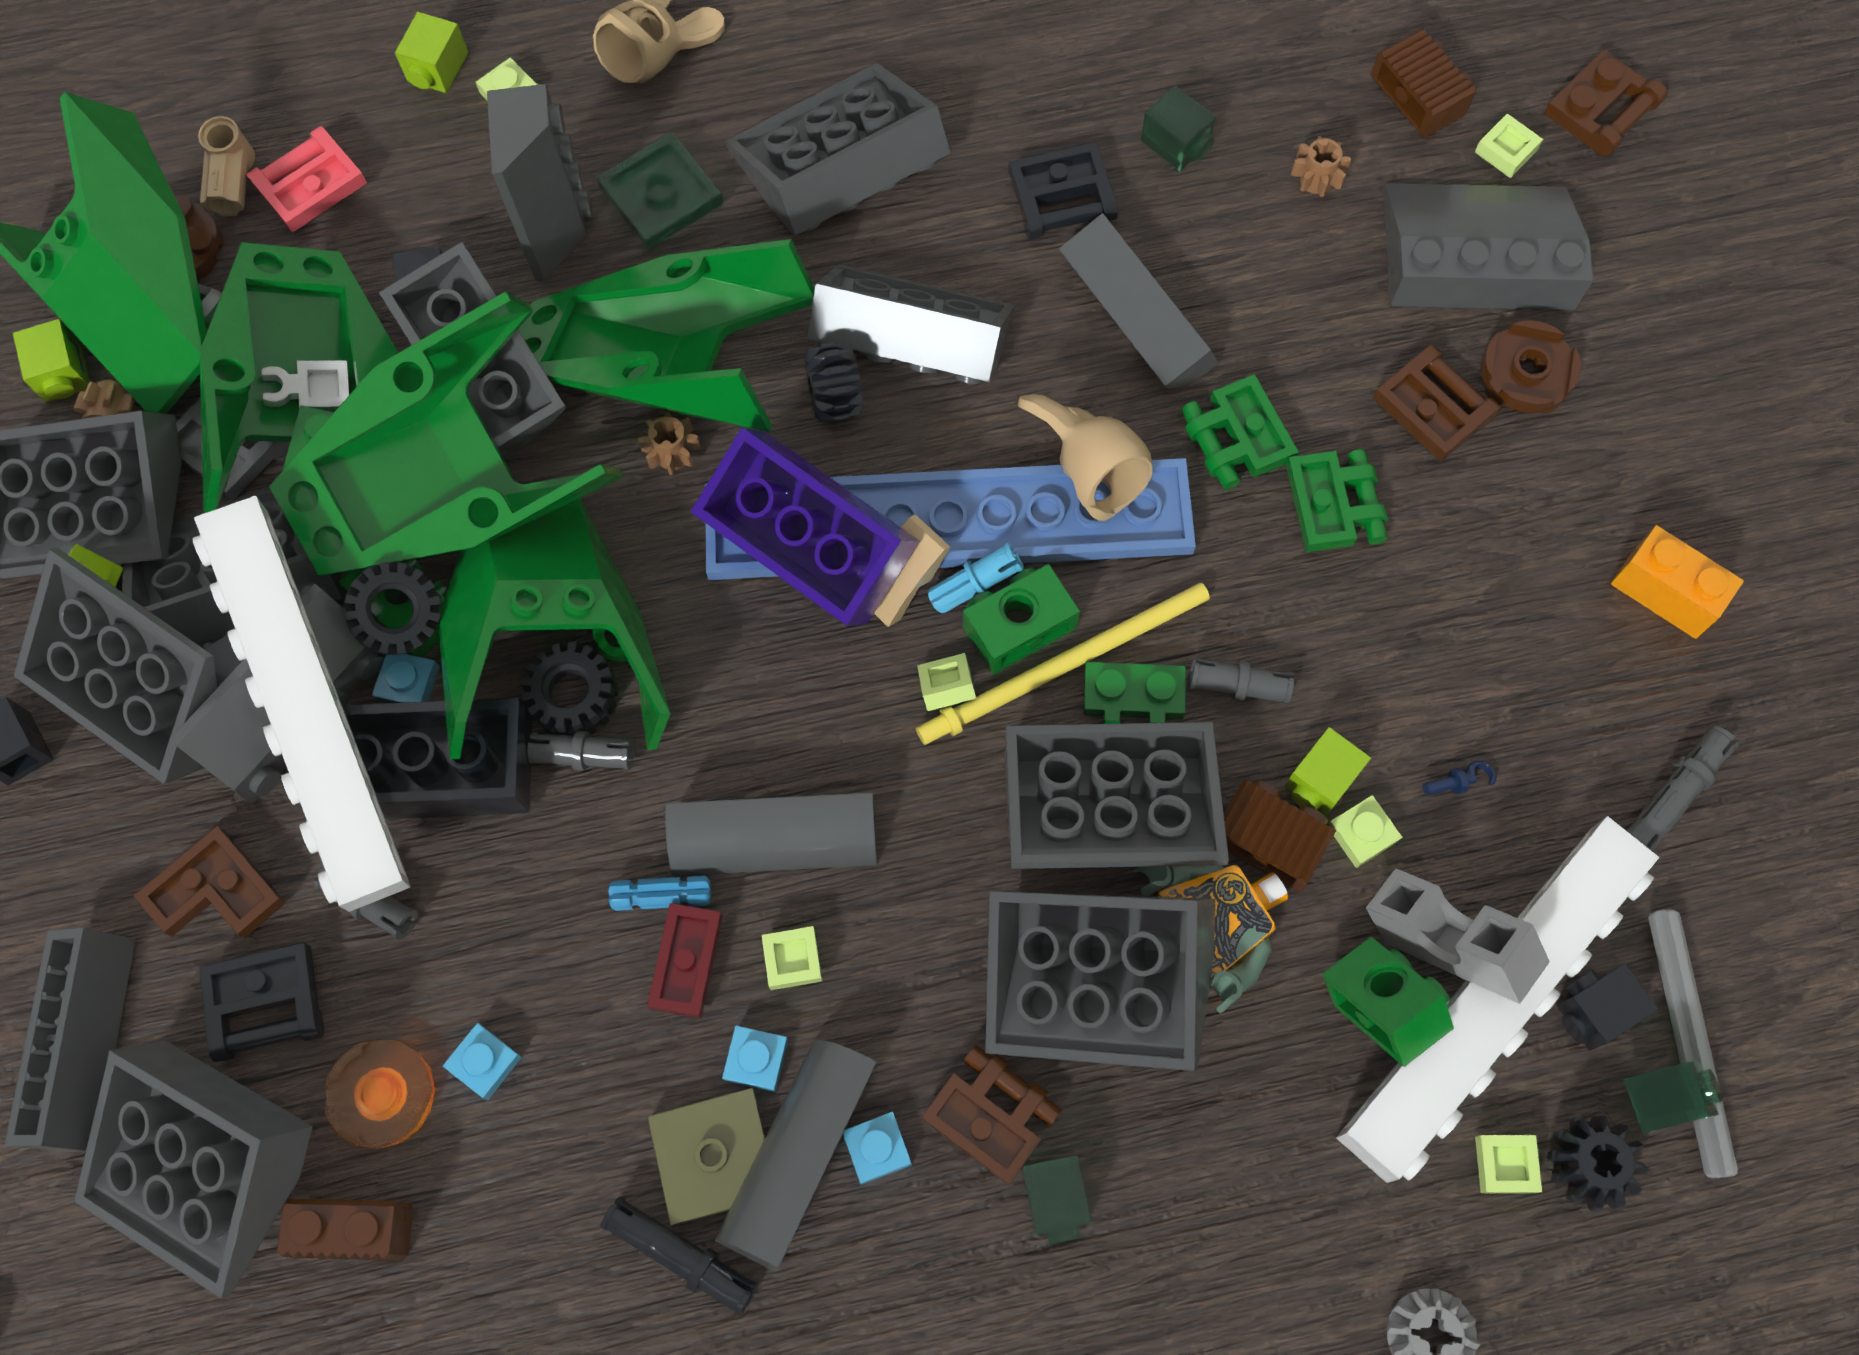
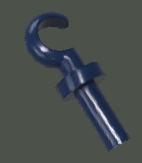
[1422,761,1497,795]

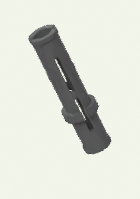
[1626,726,1739,852]

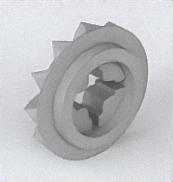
[1387,1289,1480,1355]

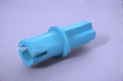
[927,542,1024,613]

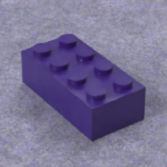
[691,427,920,626]

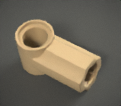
[198,116,256,216]

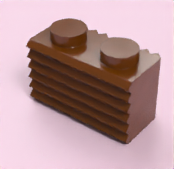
[1371,28,1476,138]
[1224,779,1336,892]
[277,1198,413,1261]

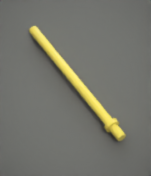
[916,582,1210,745]

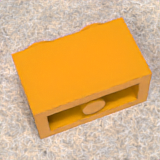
[1610,525,1744,639]

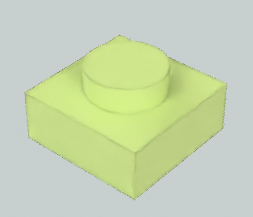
[476,57,537,100]
[1475,114,1543,178]
[917,653,976,711]
[1327,795,1403,868]
[762,926,823,990]
[1475,1135,1542,1193]

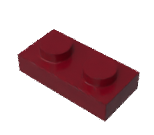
[647,903,723,1019]

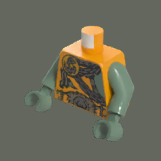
[1132,865,1288,1013]

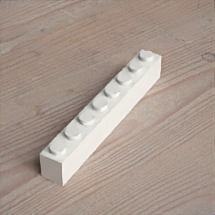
[192,496,411,912]
[1336,816,1659,1183]

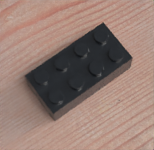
[342,698,532,819]

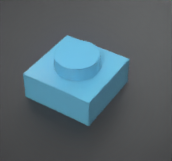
[372,654,440,704]
[443,1023,522,1101]
[722,1026,789,1092]
[843,1112,912,1185]

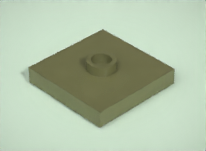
[648,1088,765,1226]

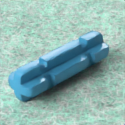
[608,876,712,911]

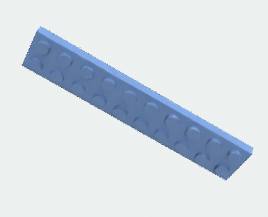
[705,458,1196,580]

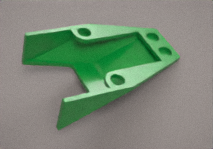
[0,92,207,414]
[518,239,815,432]
[200,242,398,514]
[269,291,624,576]
[438,498,670,759]

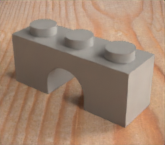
[1366,868,1550,1004]

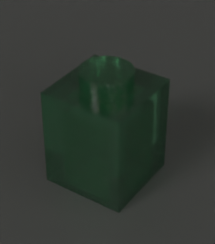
[1141,85,1216,171]
[1624,1061,1722,1133]
[1021,1155,1092,1245]

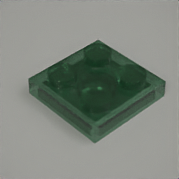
[596,132,724,250]

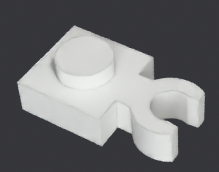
[261,361,349,412]

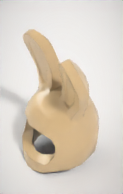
[593,0,725,83]
[1017,394,1153,521]

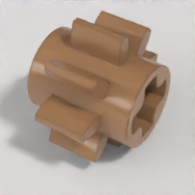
[1291,136,1351,197]
[73,380,142,419]
[638,411,701,475]

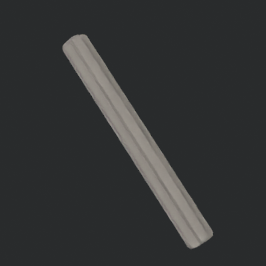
[1648,909,1738,1178]

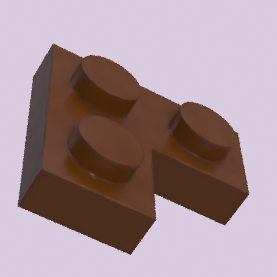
[133,826,286,938]

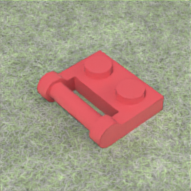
[245,125,367,233]

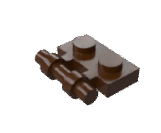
[921,1044,1063,1186]

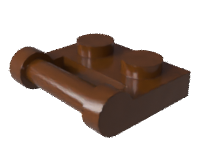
[1544,49,1668,156]
[1373,344,1502,462]

